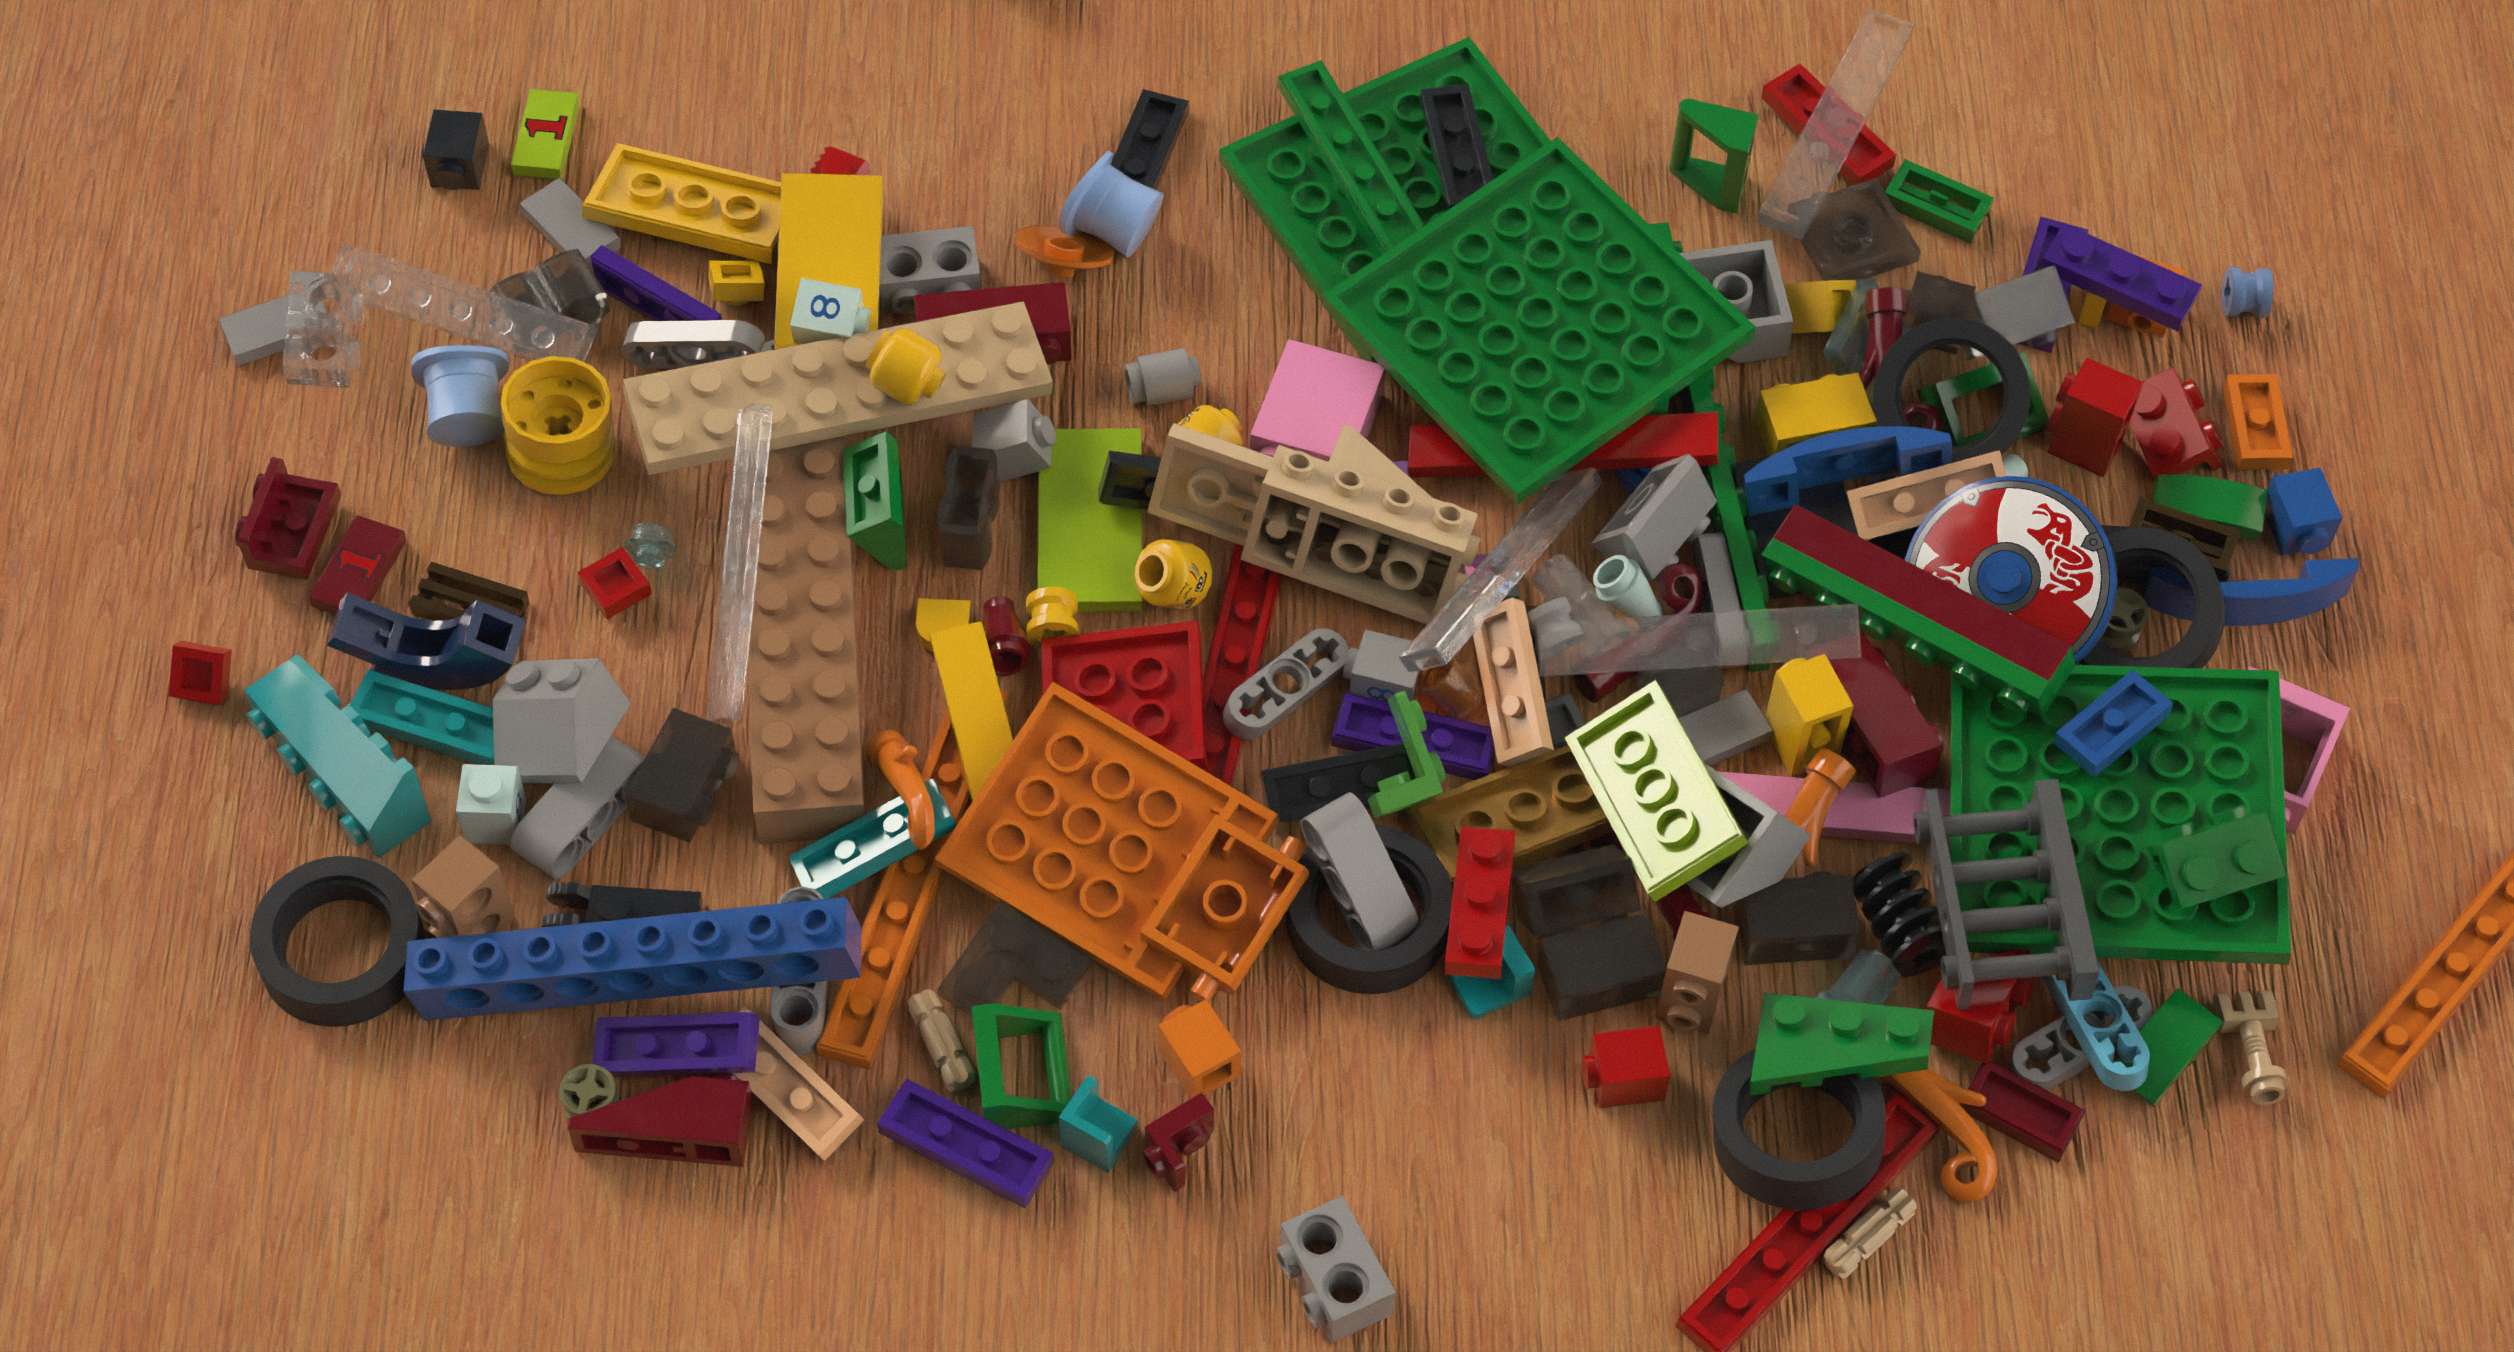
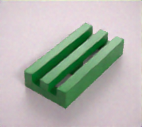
[1882,159,1994,243]

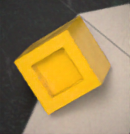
[1784,280,1858,334]

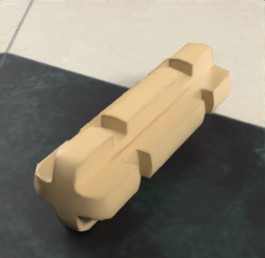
[908,989,976,1093]
[1822,1187,1917,1279]

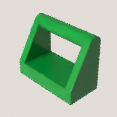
[1669,99,1759,214]
[1917,351,2049,447]
[843,431,907,570]
[972,1004,1072,1129]

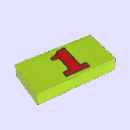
[511,89,580,180]

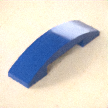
[1744,426,1952,516]
[2140,558,2359,626]

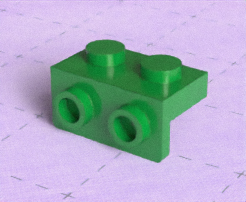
[2147,805,2286,909]

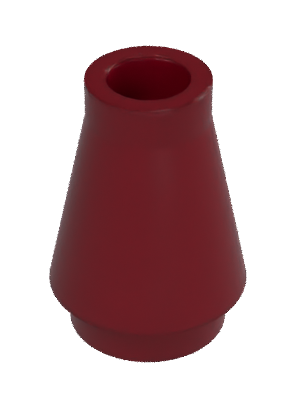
[983,596,1031,676]

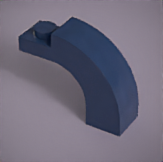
[326,592,526,690]

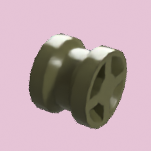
[2100,587,2149,653]
[559,1064,620,1123]

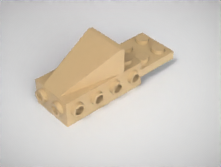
[1147,423,1481,628]

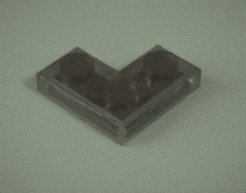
[937,901,1092,1018]

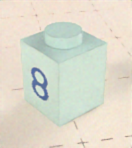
[790,278,871,344]
[456,764,526,845]

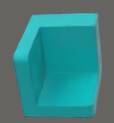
[1447,925,1535,1019]
[1059,1075,1138,1173]

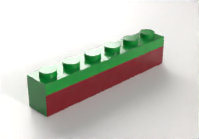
[1762,504,2075,718]

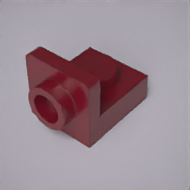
[1141,1092,1214,1192]

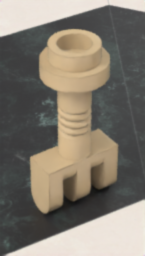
[2213,990,2288,1105]

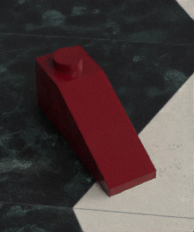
[568,1073,754,1167]

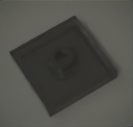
[1786,178,1921,282]

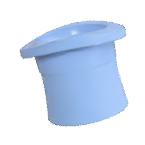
[1059,151,1164,258]
[411,345,509,447]

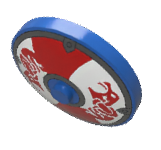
[1905,476,2118,665]

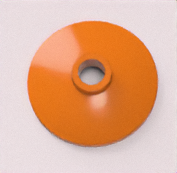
[1015,225,1114,277]

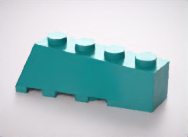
[244,654,432,858]

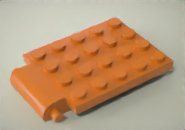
[935,681,1309,1002]

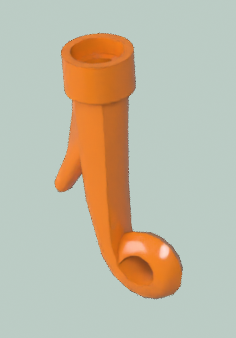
[866,730,935,850]
[1784,748,1856,867]
[1875,1069,1998,1202]

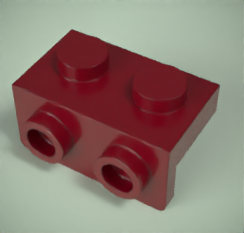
[235,457,341,580]

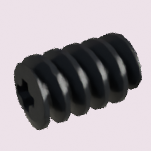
[1852,852,1947,978]

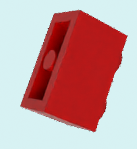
[2046,357,2144,477]

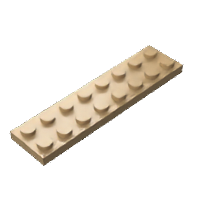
[623,301,1053,475]

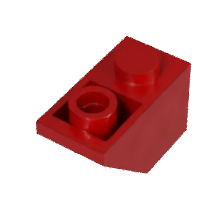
[1926,949,2036,1064]

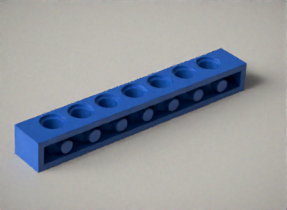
[403,897,862,1021]

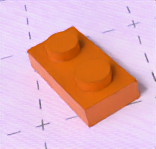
[2222,374,2293,470]

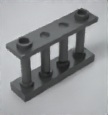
[1913,779,2099,1010]

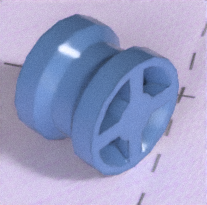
[2221,267,2273,318]

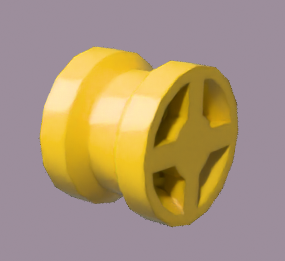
[1026,587,1079,649]

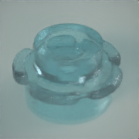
[624,523,676,568]

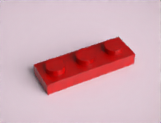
[1761,63,1897,190]
[1445,827,1516,979]

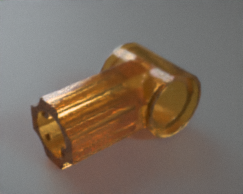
[1418,612,1486,720]

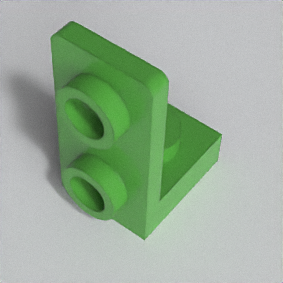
[1367,691,1446,819]

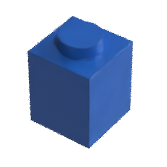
[2264,467,2343,555]

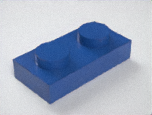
[2055,670,2173,778]

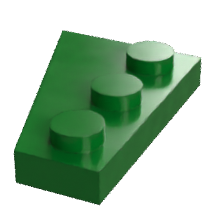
[1750,993,1934,1096]

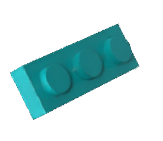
[350,670,494,765]
[789,778,957,899]

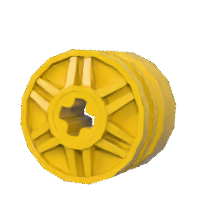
[501,356,615,495]

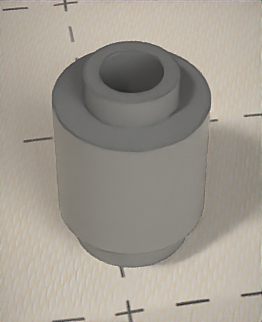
[1124,348,1201,407]

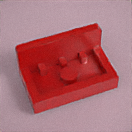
[2130,367,2224,479]

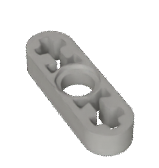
[621,320,765,369]
[1693,532,1747,669]
[1223,628,1349,739]
[2008,985,2152,1090]

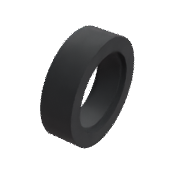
[1873,318,2030,463]
[2079,528,2225,669]
[1287,825,1453,994]
[250,856,426,1027]
[1713,1049,1886,1210]

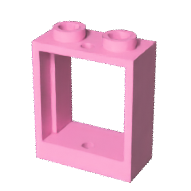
[2247,666,2350,834]

